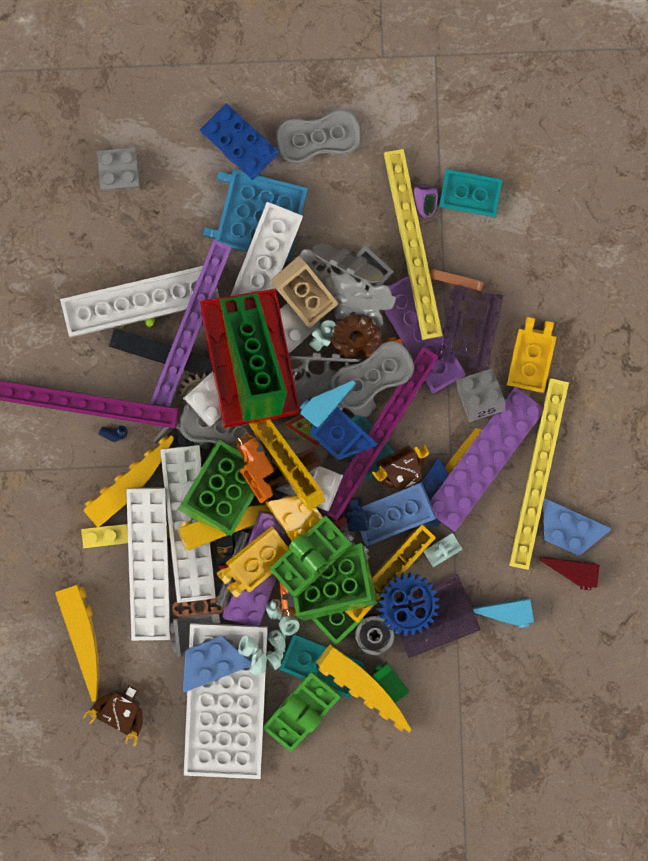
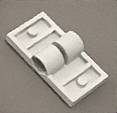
[271,460,343,511]

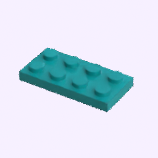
[279,633,365,699]

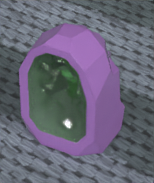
[414,185,438,219]

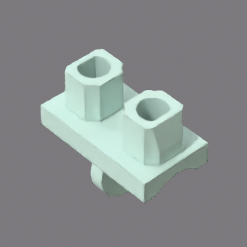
[309,320,336,352]
[423,533,463,567]

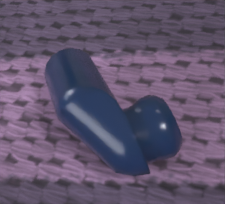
[98,426,127,442]

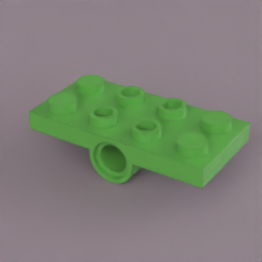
[269,515,352,598]
[263,671,341,752]

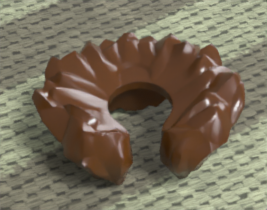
[331,314,381,358]

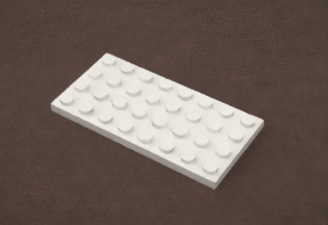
[184,623,268,779]

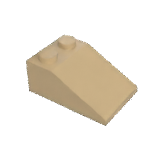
[270,256,339,328]

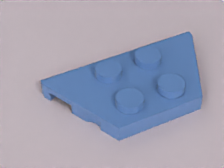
[543,498,611,556]
[183,635,252,693]

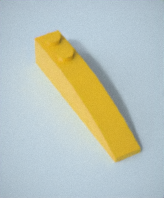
[249,420,325,511]
[178,505,272,551]
[345,525,436,623]
[55,583,99,702]

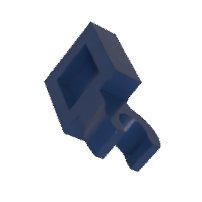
[347,497,369,531]

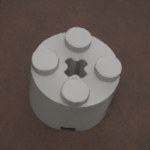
[355,614,394,655]

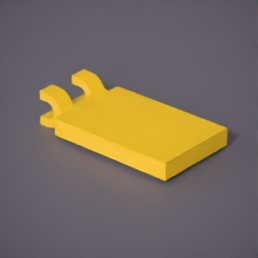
[506,317,557,393]
[216,526,290,598]

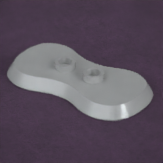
[276,109,361,164]
[332,341,414,410]
[179,403,261,451]

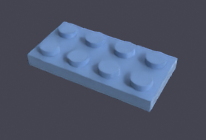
[360,482,437,546]

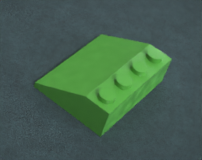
[177,439,264,536]
[293,543,377,621]

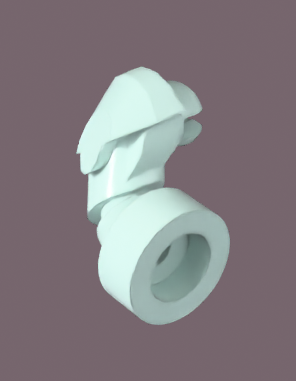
[266,599,300,636]
[266,629,286,671]
[238,636,267,675]

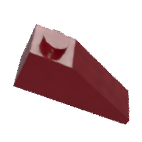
[540,557,600,590]

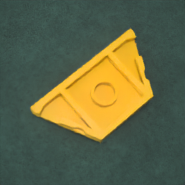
[265,494,323,542]

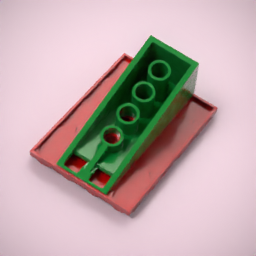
[200,288,300,428]

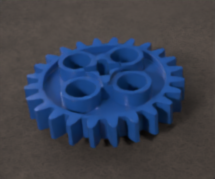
[377,572,440,636]

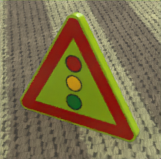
[284,415,320,447]

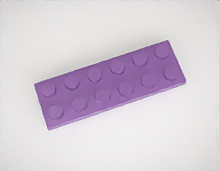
[384,276,466,394]
[222,510,290,626]

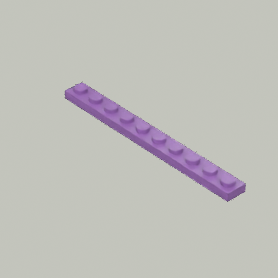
[150,240,232,427]

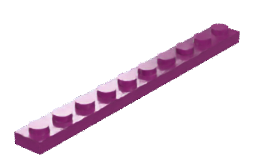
[321,347,439,521]
[0,381,179,428]

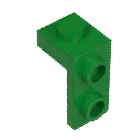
[372,661,409,703]

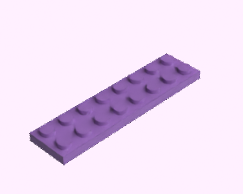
[430,387,543,532]

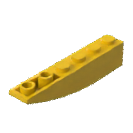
[83,435,175,528]
[316,644,412,733]

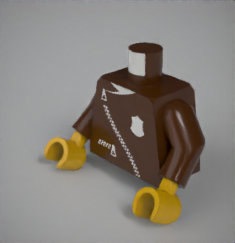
[372,444,429,491]
[83,685,143,747]

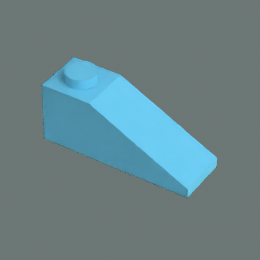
[300,381,356,429]
[472,598,534,628]

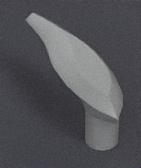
[153,418,180,443]

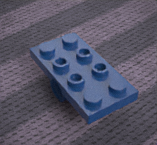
[200,103,280,181]

